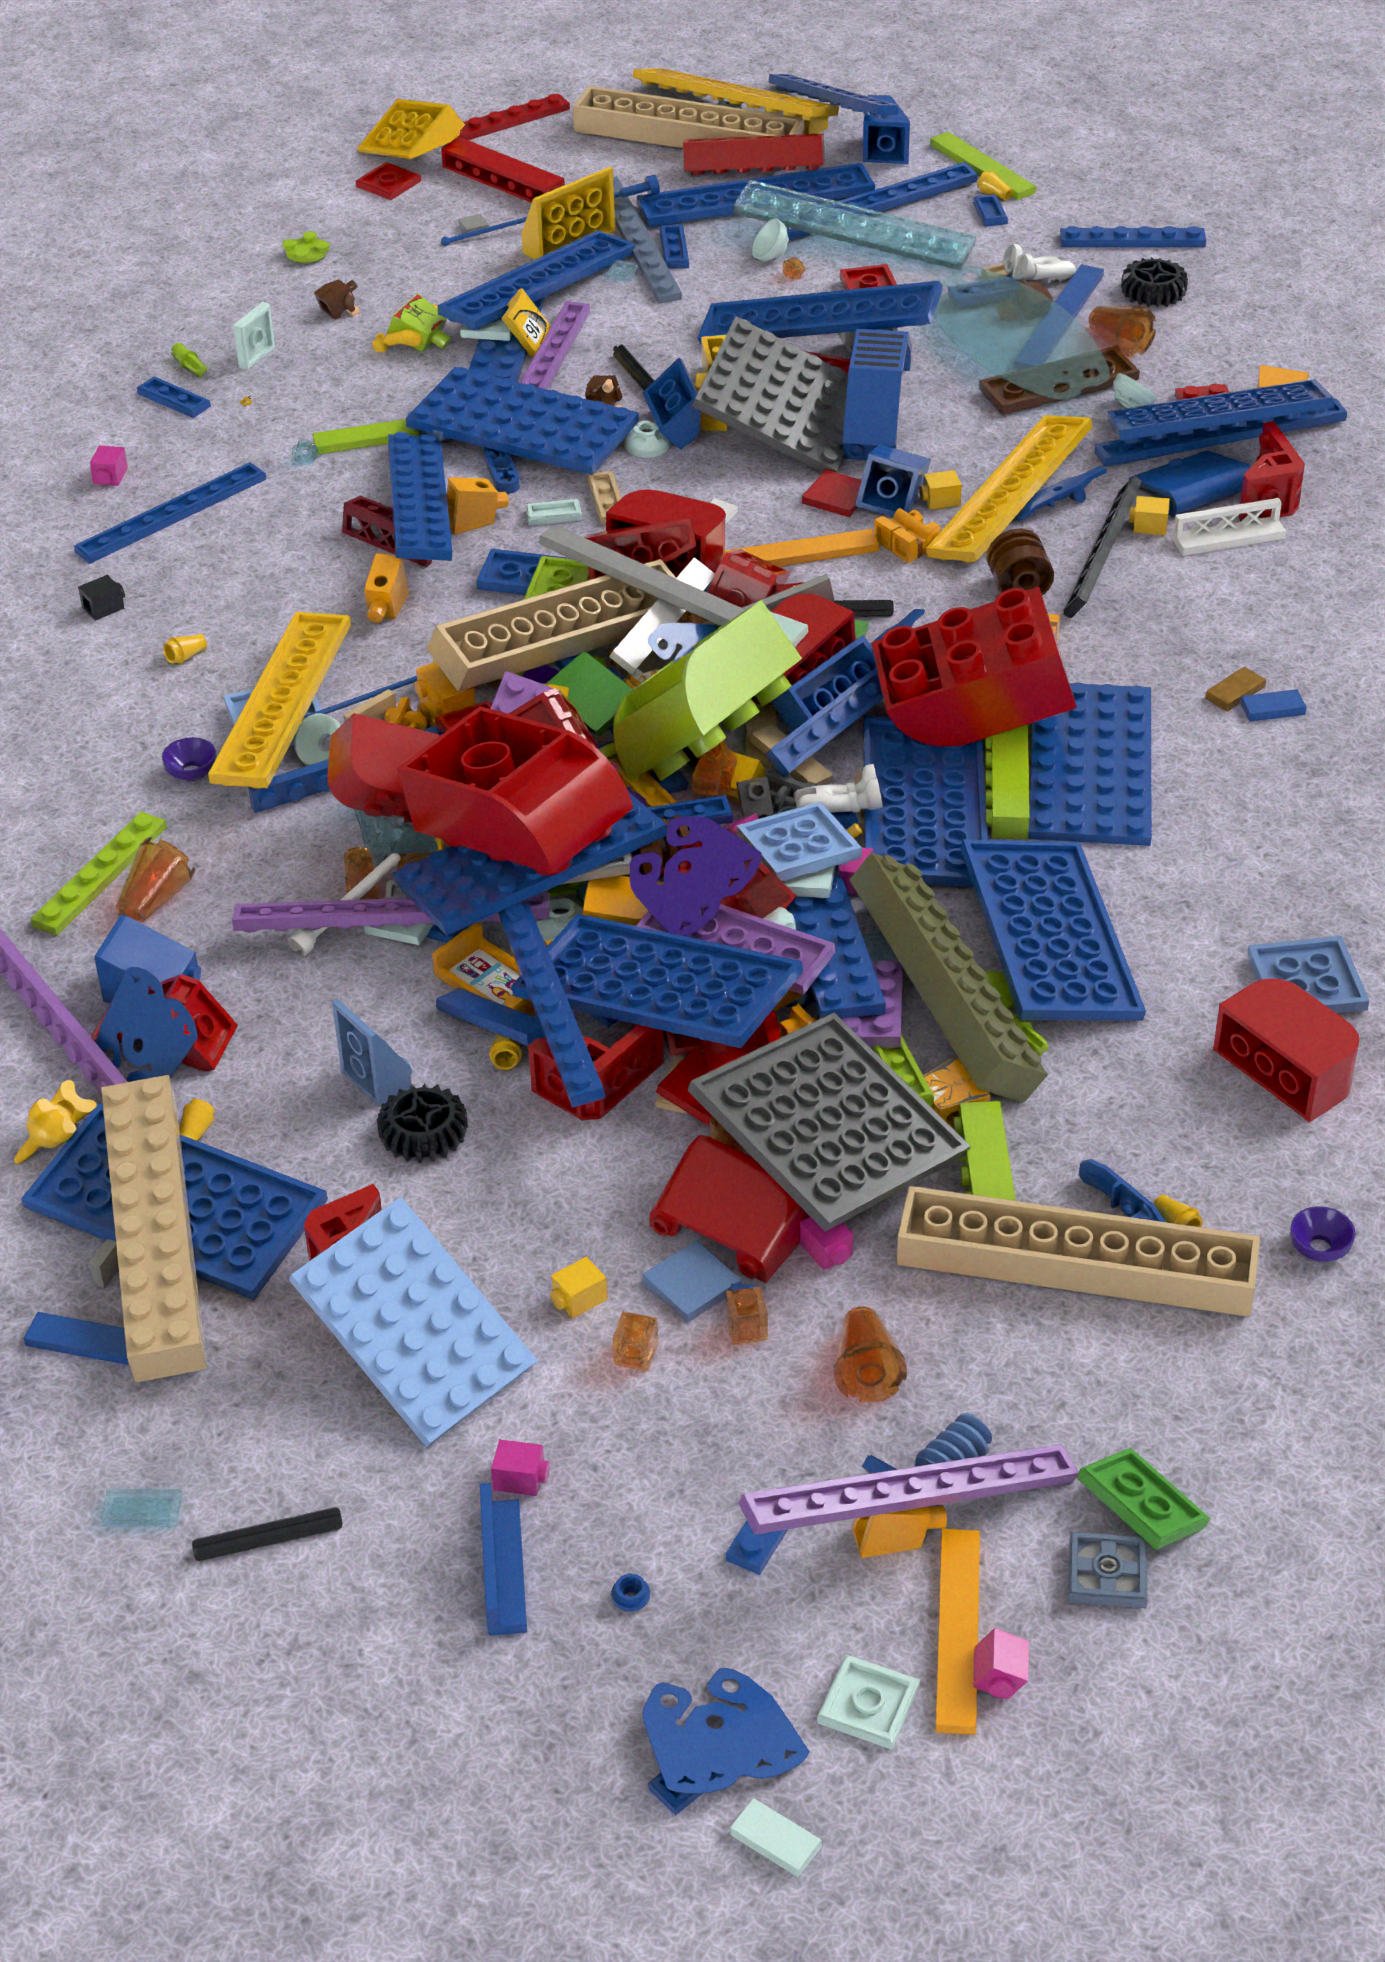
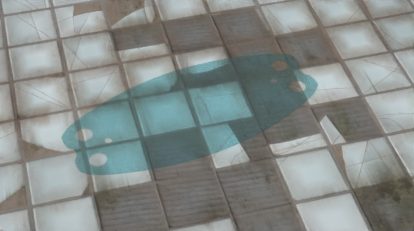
[932,266,1110,400]

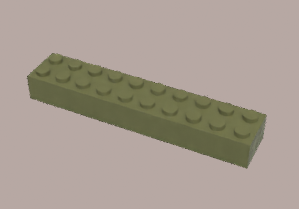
[850,852,1048,1103]

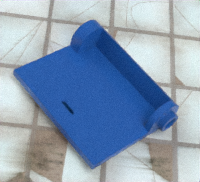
[1129,450,1251,517]

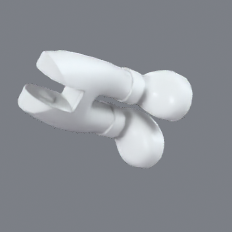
[1003,243,1076,281]
[794,764,883,813]

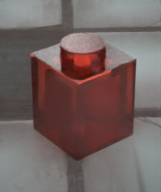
[735,872,791,918]

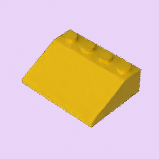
[357,99,465,159]
[521,167,615,260]

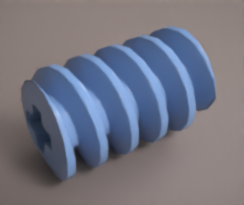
[915,1413,992,1467]

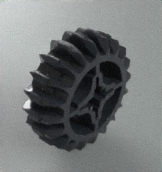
[1121,257,1188,308]
[377,1083,468,1163]

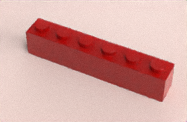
[683,133,825,175]
[441,137,565,203]

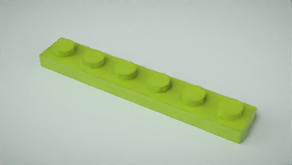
[30,811,167,936]

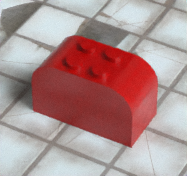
[606,489,726,578]
[751,594,856,715]
[327,713,441,823]
[1213,978,1359,1123]

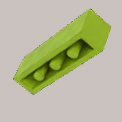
[953,1101,1016,1201]

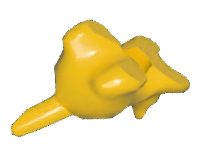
[14,1080,97,1164]

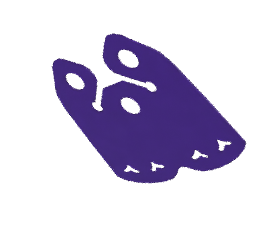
[629,816,762,936]

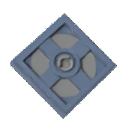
[1068,1531,1147,1608]

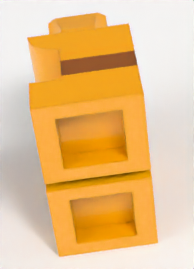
[874,508,940,564]

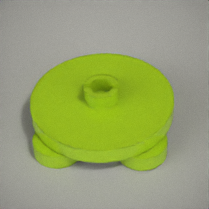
[282,231,330,263]

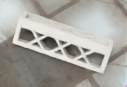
[1173,498,1286,556]

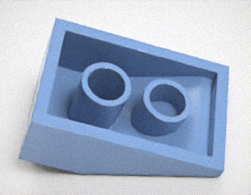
[332,999,412,1106]

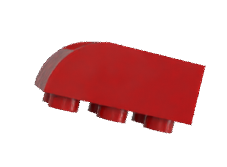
[871,587,1077,747]
[397,706,633,875]

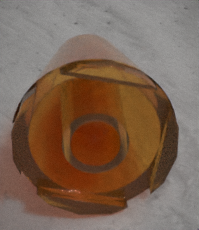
[1088,306,1156,357]
[116,837,196,923]
[834,1306,907,1403]

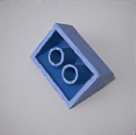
[642,357,701,450]

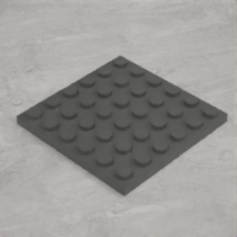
[692,316,848,473]
[688,1013,971,1232]

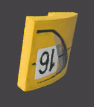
[502,288,551,357]

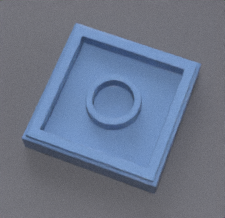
[642,1240,742,1323]

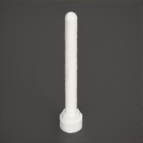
[287,853,401,957]

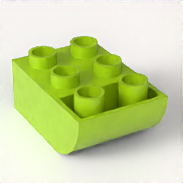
[613,600,802,781]

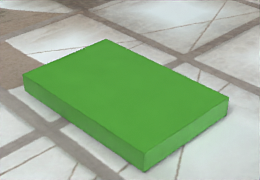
[546,651,633,737]
[1077,1448,1210,1550]

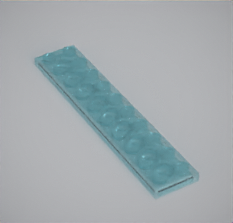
[733,180,976,271]

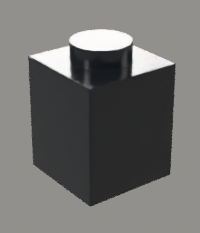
[78,574,125,621]

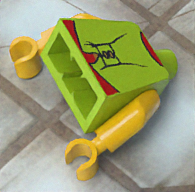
[372,293,451,352]

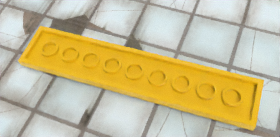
[633,68,839,121]
[926,415,1093,563]
[208,611,351,789]

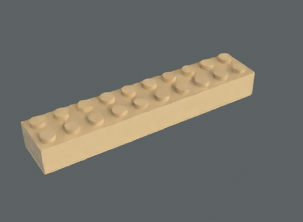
[573,86,804,148]
[427,559,687,692]
[101,1075,207,1383]
[897,1186,1260,1317]

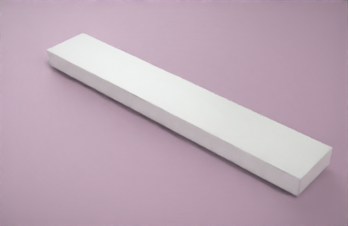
[609,557,715,675]

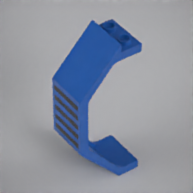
[842,329,912,460]

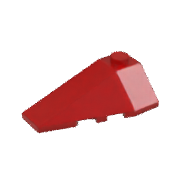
[584,518,697,580]

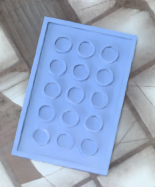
[288,1197,538,1447]

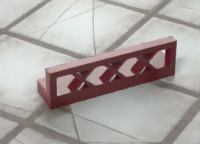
[342,496,432,567]

